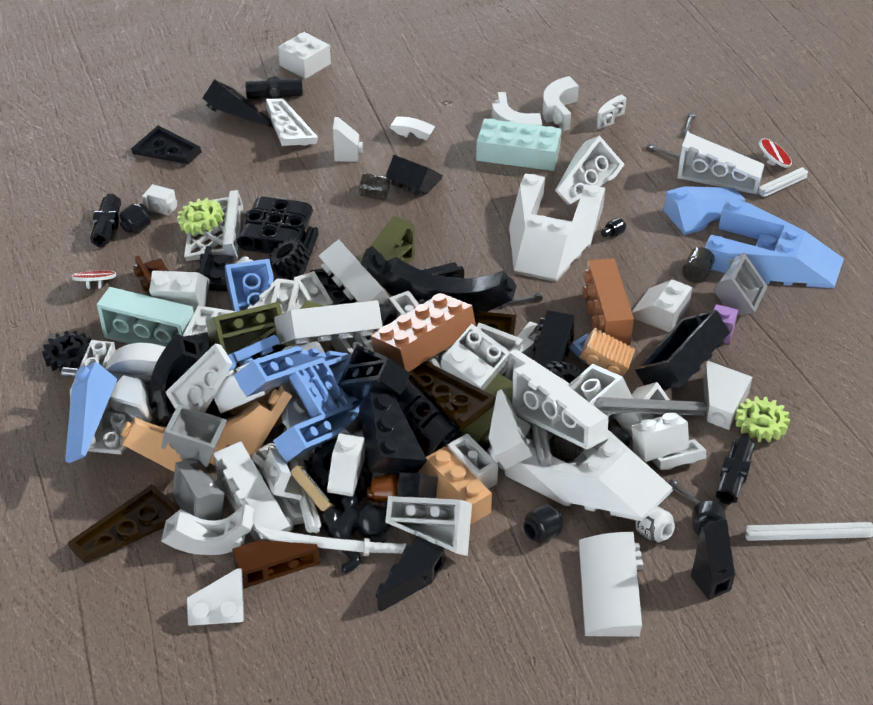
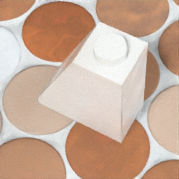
[703,361,753,430]

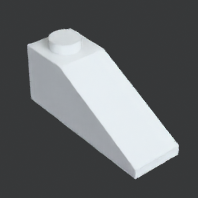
[489,389,533,469]

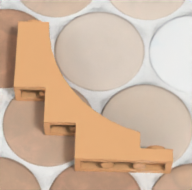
[120,385,293,472]

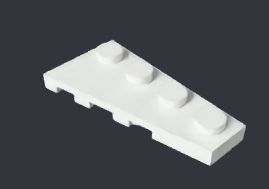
[265,99,318,146]

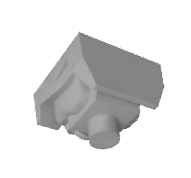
[713,253,768,315]
[161,404,227,467]
[172,459,225,521]

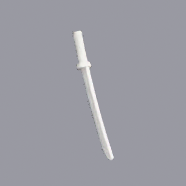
[258,527,406,556]

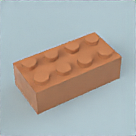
[582,258,634,346]
[370,293,476,372]

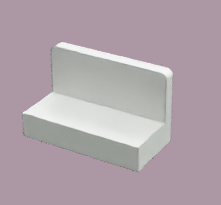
[262,448,303,500]

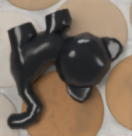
[322,494,390,573]

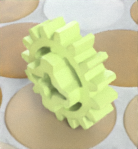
[177,198,224,235]
[735,396,790,443]

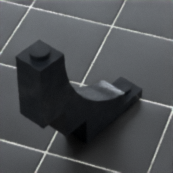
[360,246,517,312]

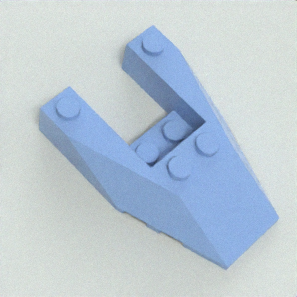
[701,198,844,288]
[234,346,364,462]

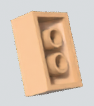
[418,446,492,525]

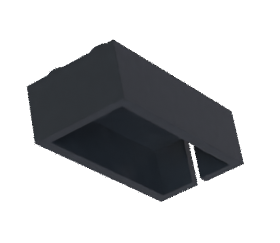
[635,310,730,391]

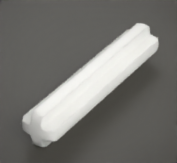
[758,167,808,197]

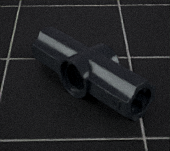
[245,76,303,99]
[90,194,121,247]
[715,435,755,505]

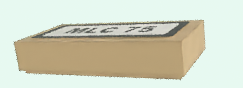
[290,465,335,511]

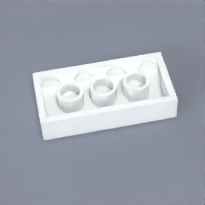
[579,532,642,637]

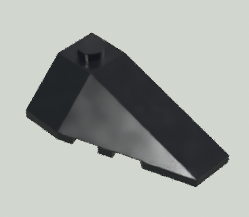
[202,79,274,128]

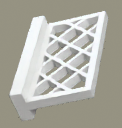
[184,190,243,262]

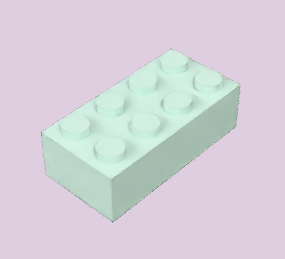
[476,119,562,171]
[96,287,194,347]

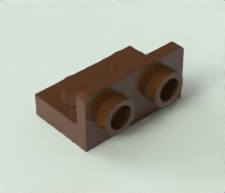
[133,255,168,296]

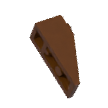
[232,541,320,589]

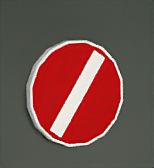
[759,138,792,168]
[72,271,116,289]

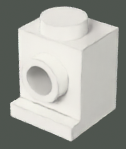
[142,184,177,216]

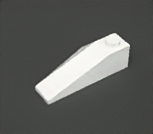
[555,136,625,205]

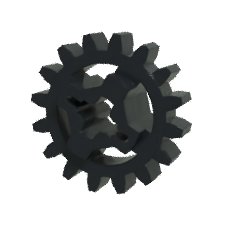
[42,331,91,373]

